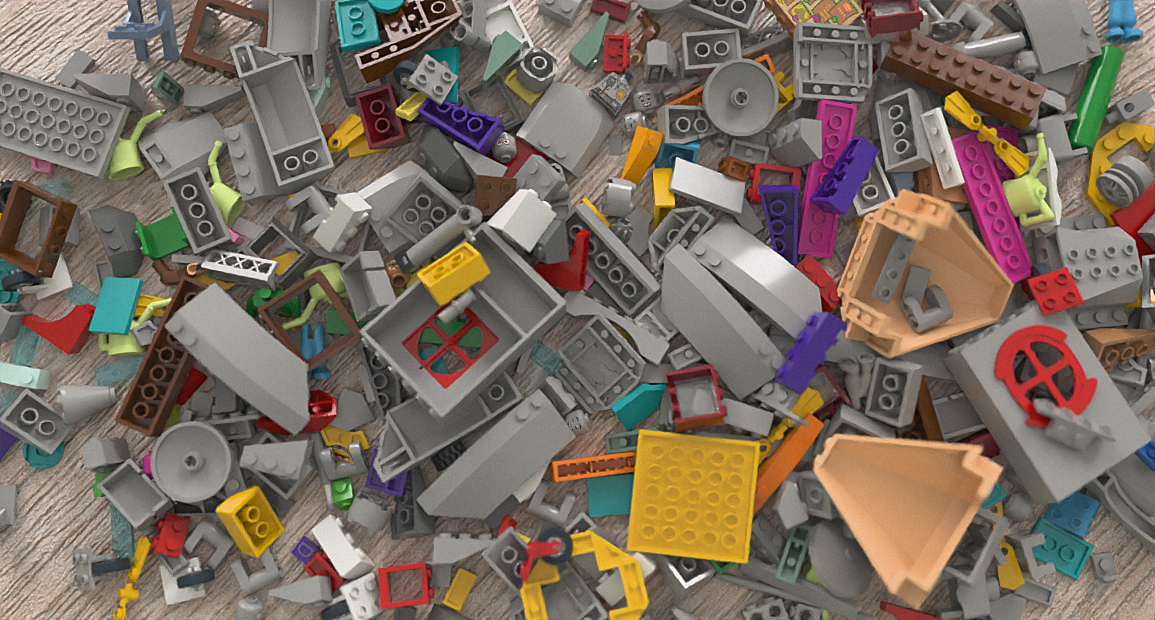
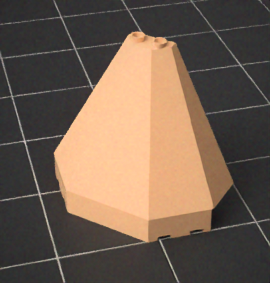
[837,190,1014,359]
[813,434,1003,609]

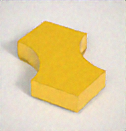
[320,424,371,452]

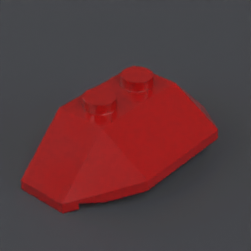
[257,390,337,436]

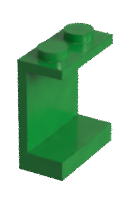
[135,206,191,261]

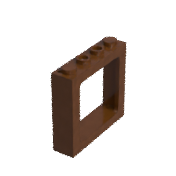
[180,0,269,80]
[0,179,78,278]
[257,269,362,373]

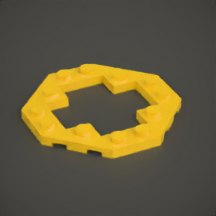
[1084,122,1155,227]
[520,531,649,620]

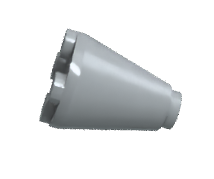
[57,385,118,424]

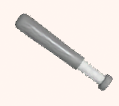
[309,432,337,510]

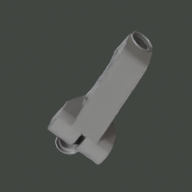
[440,0,491,53]

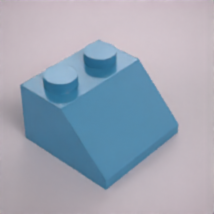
[655,138,701,169]

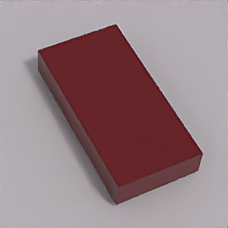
[590,0,631,24]

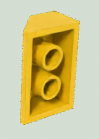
[416,242,491,306]
[215,486,285,558]

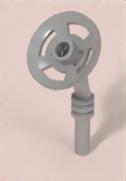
[915,0,962,42]

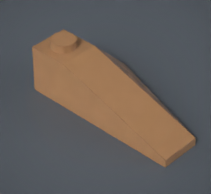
[1083,328,1155,373]

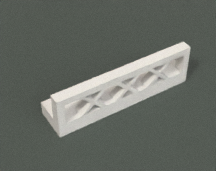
[920,108,965,189]

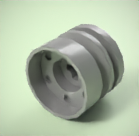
[1096,156,1154,208]

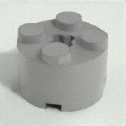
[517,47,558,94]
[601,177,636,218]
[347,490,394,534]

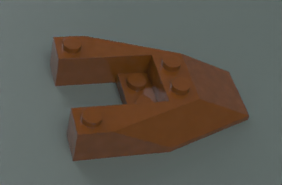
[355,0,463,84]

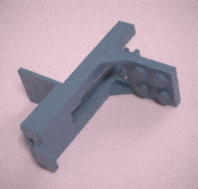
[107,0,179,61]

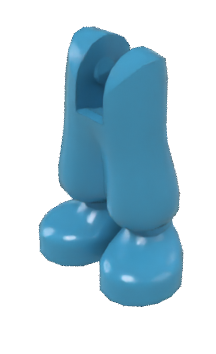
[1105,0,1143,43]
[300,324,331,379]

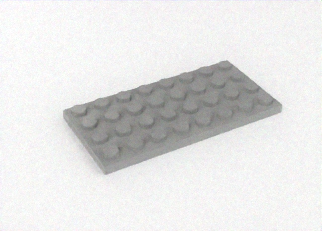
[0,68,131,179]

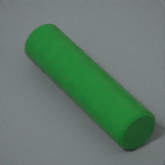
[1067,46,1124,155]

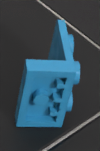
[1044,491,1101,540]

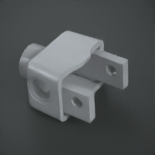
[1017,113,1088,165]
[935,565,1000,620]

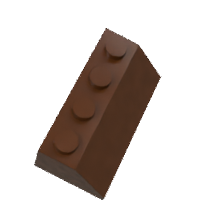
[890,374,945,444]

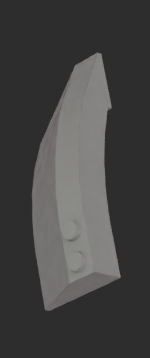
[267,0,331,90]
[1013,0,1102,75]
[230,41,335,196]
[688,217,822,343]
[659,243,786,400]
[165,283,310,435]
[373,366,525,483]
[416,388,576,519]

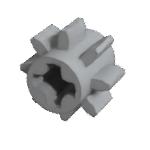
[610,217,633,241]

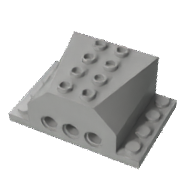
[1030,214,1143,331]

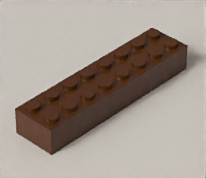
[880,30,1047,130]
[115,275,210,437]

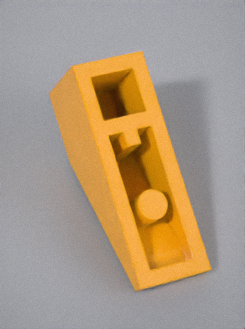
[621,125,664,186]

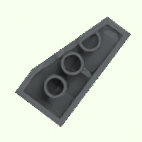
[391,465,436,540]

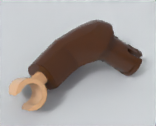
[630,10,661,67]
[152,259,202,286]

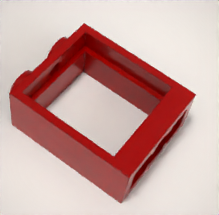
[746,163,802,206]
[378,562,434,610]

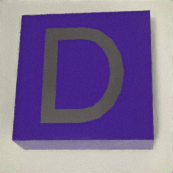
[291,536,320,564]

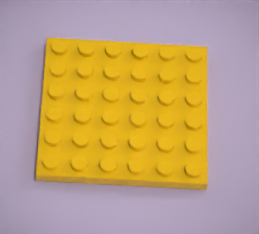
[627,429,760,564]

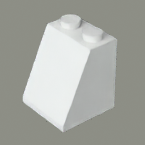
[487,189,556,252]

